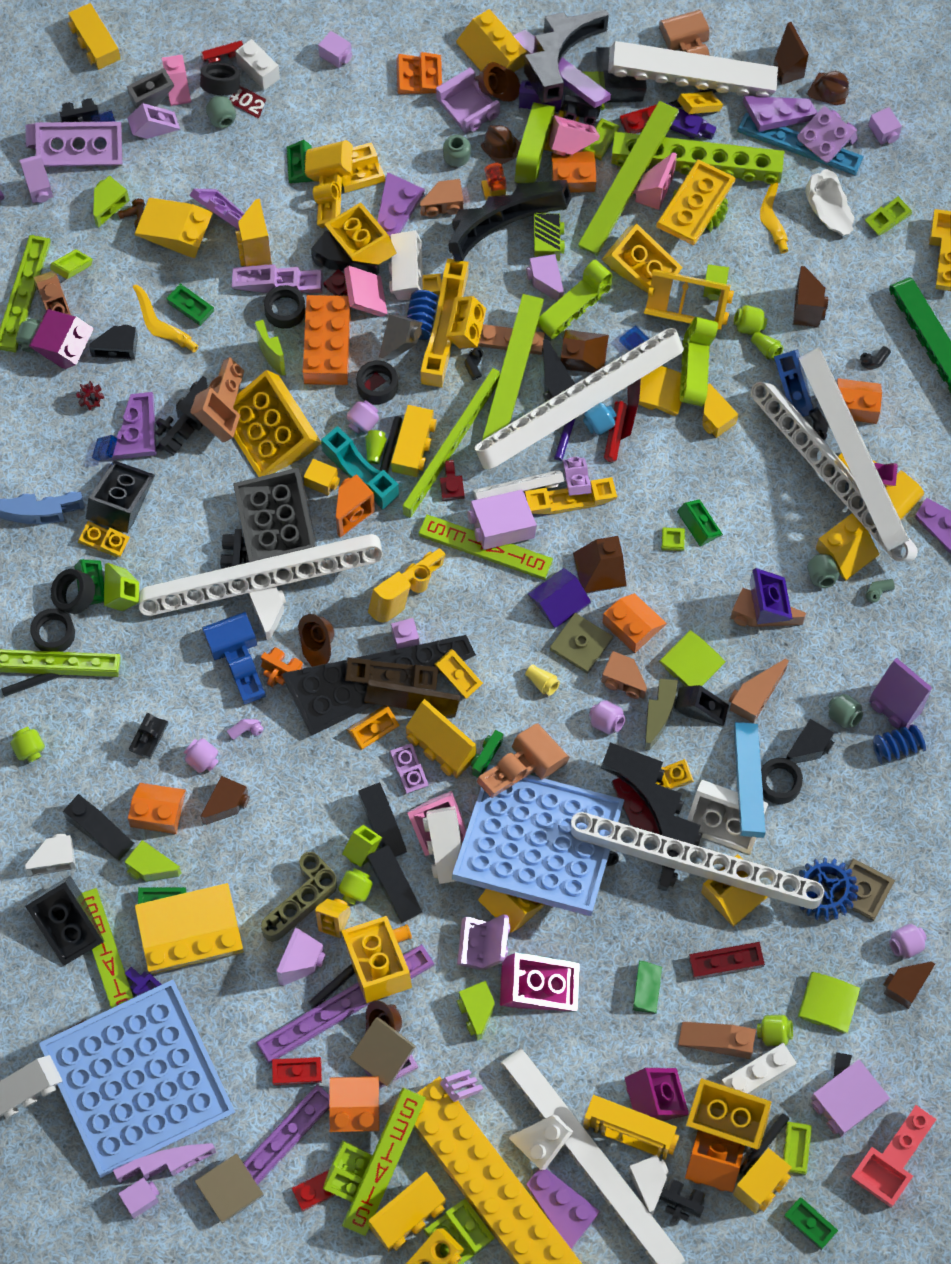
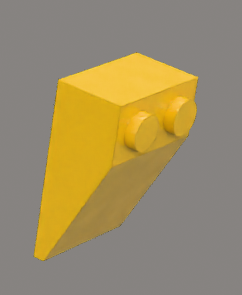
[134,197,213,258]
[601,223,683,293]
[341,916,412,1003]

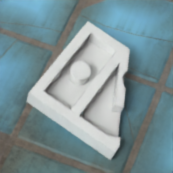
[509,1115,573,1170]

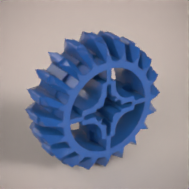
[794,857,858,921]

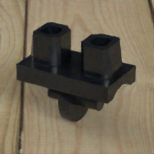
[561,95,602,125]
[60,98,100,122]
[155,414,195,456]
[220,529,249,569]
[129,713,169,759]
[659,1179,705,1224]

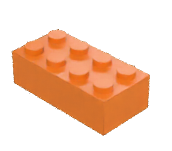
[303,295,351,385]

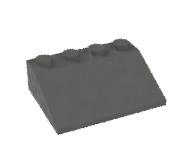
[233,467,317,562]

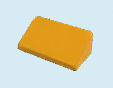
[346,706,400,750]

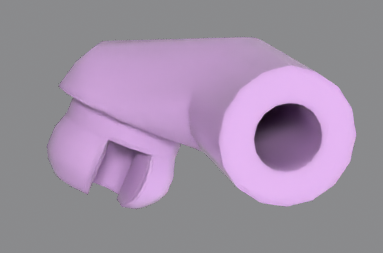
[227,719,263,740]

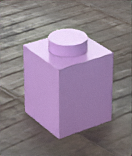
[318,31,352,68]
[868,107,902,145]
[391,618,419,649]
[118,1177,160,1219]

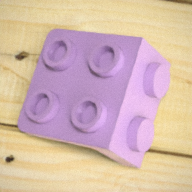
[797,106,858,163]
[457,914,510,970]

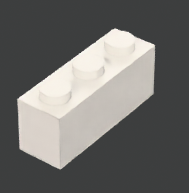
[389,230,423,301]
[423,806,462,884]
[721,1043,797,1095]
[0,1055,63,1119]

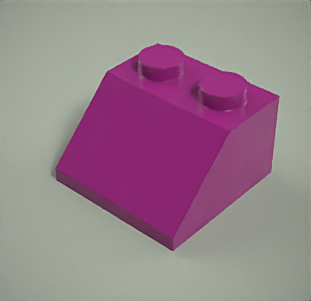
[29,309,94,369]
[624,1068,689,1121]

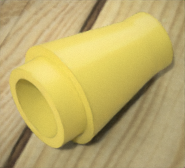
[525,664,560,696]

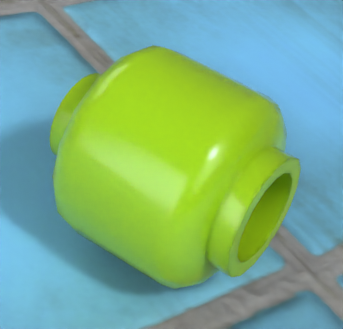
[733,305,767,336]
[10,727,45,763]
[338,868,373,905]
[757,1014,793,1046]

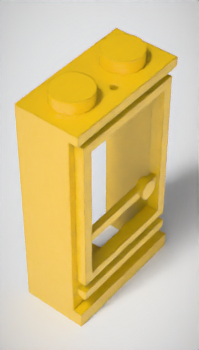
[644,269,734,330]
[583,1095,679,1160]

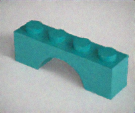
[321,426,399,509]

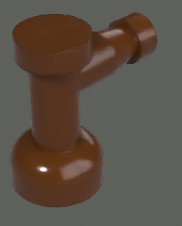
[118,198,145,230]

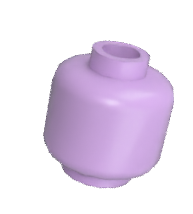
[346,400,379,434]
[589,701,625,734]
[183,738,219,773]
[889,924,927,959]

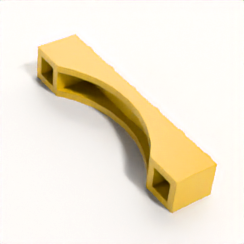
[421,258,468,388]

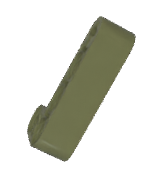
[261,852,337,942]

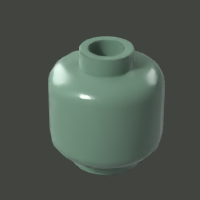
[205,96,236,128]
[443,135,471,167]
[16,319,41,353]
[807,554,840,588]
[828,694,863,728]

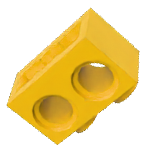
[446,296,486,349]
[406,1228,465,1264]

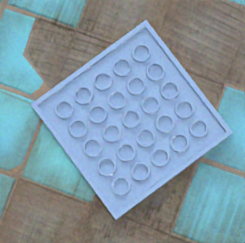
[452,764,624,916]
[39,980,235,1178]

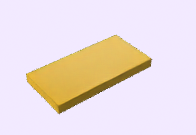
[656,159,736,246]

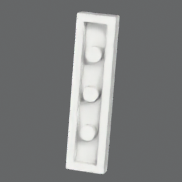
[473,470,564,500]

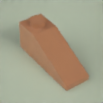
[731,587,806,627]
[729,659,789,723]
[678,1022,756,1059]

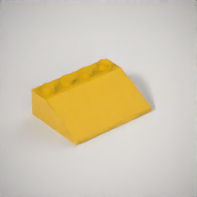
[233,370,321,477]
[135,883,244,975]

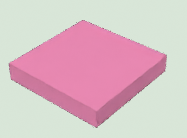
[344,266,387,317]

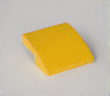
[342,142,385,193]
[639,366,682,416]

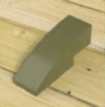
[645,679,678,750]

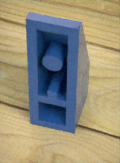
[774,349,813,417]

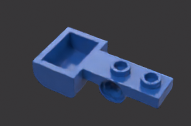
[202,612,266,705]

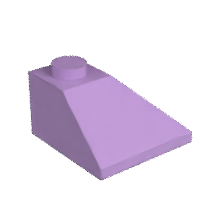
[276,928,326,986]

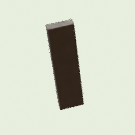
[364,680,460,718]

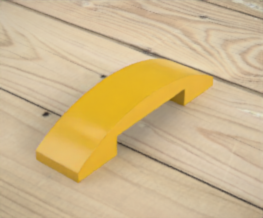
[525,477,617,514]

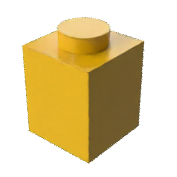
[303,459,340,496]

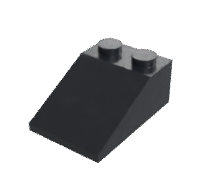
[595,47,647,103]
[85,460,155,533]
[25,876,104,966]

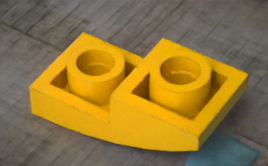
[78,521,130,557]
[655,759,694,789]

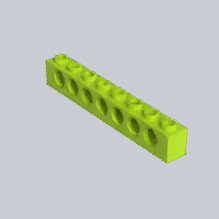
[611,132,784,184]

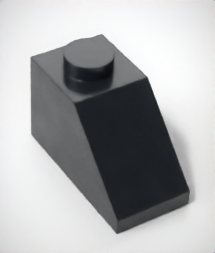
[89,324,138,360]
[674,685,729,726]
[786,719,835,764]

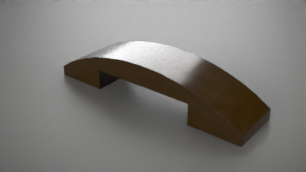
[345,657,438,691]

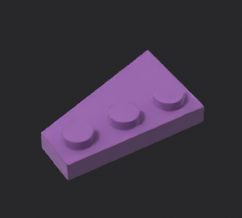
[377,172,425,239]
[111,392,156,460]

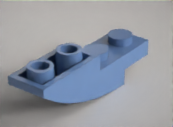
[0,492,85,524]

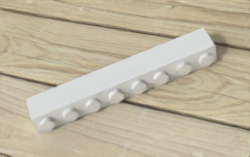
[608,41,778,97]

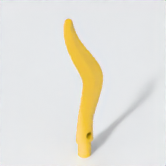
[760,182,788,254]
[133,284,199,353]

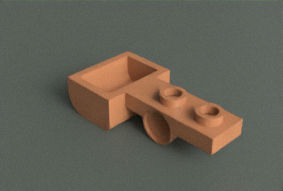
[659,10,710,56]
[191,357,244,442]
[477,723,570,798]

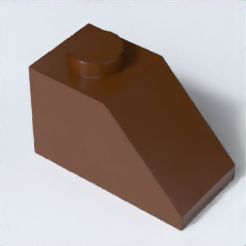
[201,776,250,825]
[883,961,935,1009]

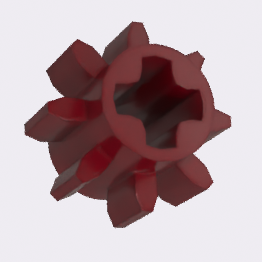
[75,381,105,410]

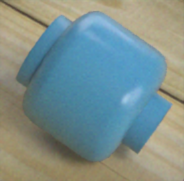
[582,402,617,435]

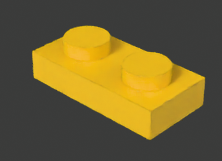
[677,92,723,114]
[434,649,483,699]

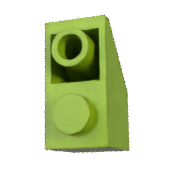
[104,563,139,611]
[456,981,495,1041]

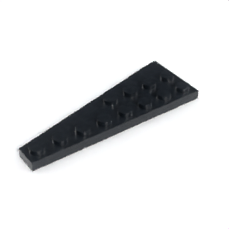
[281,635,476,736]

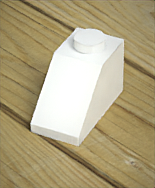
[249,587,286,640]
[25,834,76,876]
[629,1155,669,1215]

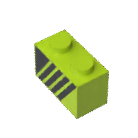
[534,213,565,261]

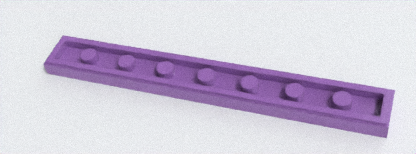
[256,944,434,1064]

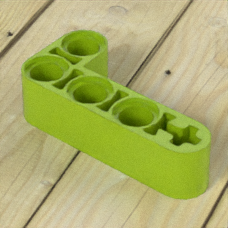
[514,102,555,183]
[537,260,612,339]
[680,317,718,407]

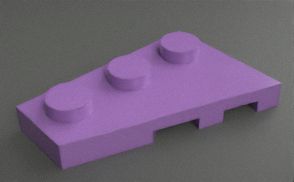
[743,96,817,132]
[189,188,244,231]
[915,497,951,553]
[526,1169,600,1249]

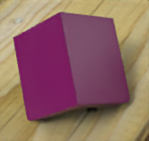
[874,463,898,487]

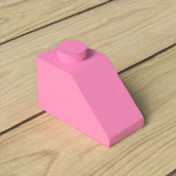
[162,54,191,106]

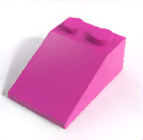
[500,953,579,1011]

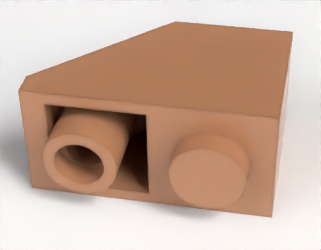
[420,179,464,217]
[33,271,71,315]
[601,651,647,699]

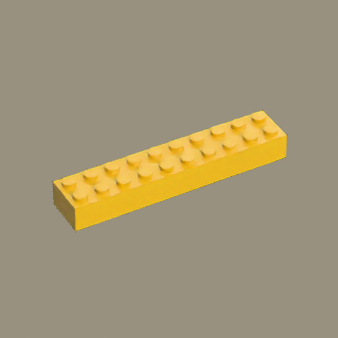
[413,1076,582,1264]

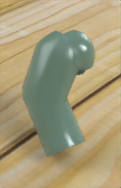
[866,579,895,603]

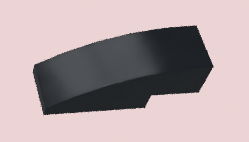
[358,782,407,857]
[367,845,422,924]

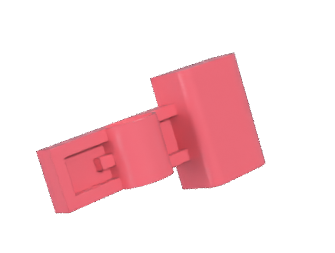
[850,1105,937,1208]

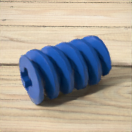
[407,290,438,340]
[873,724,926,764]

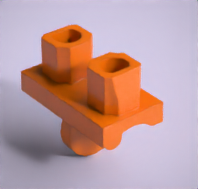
[261,647,303,687]

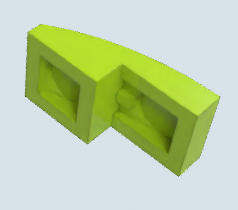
[865,196,912,236]

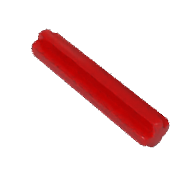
[604,401,627,462]

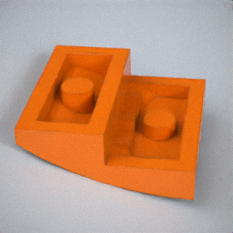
[396,52,442,94]

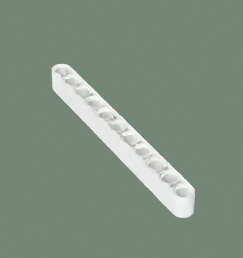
[475,328,684,469]
[799,347,909,551]
[751,382,918,562]
[139,534,382,616]
[571,812,824,909]
[500,1048,685,1264]

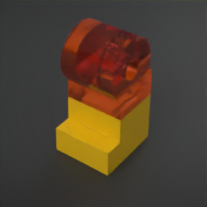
[481,163,506,200]

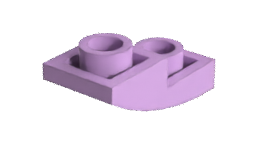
[563,456,591,496]
[390,743,429,794]

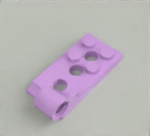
[25,122,123,167]

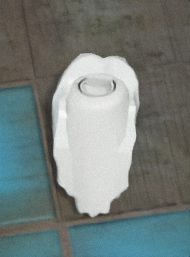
[805,169,855,236]

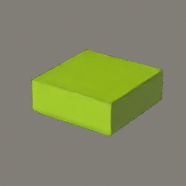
[661,527,685,551]

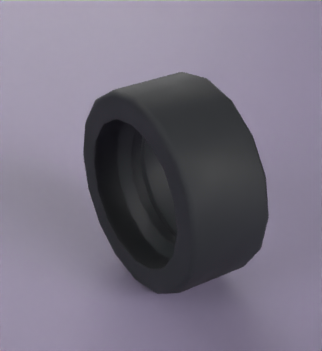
[200,62,240,96]
[264,285,306,329]
[356,360,398,405]
[51,568,95,614]
[30,608,75,652]
[761,757,803,804]

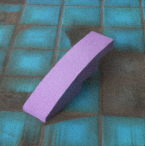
[232,264,323,293]
[113,1143,216,1183]

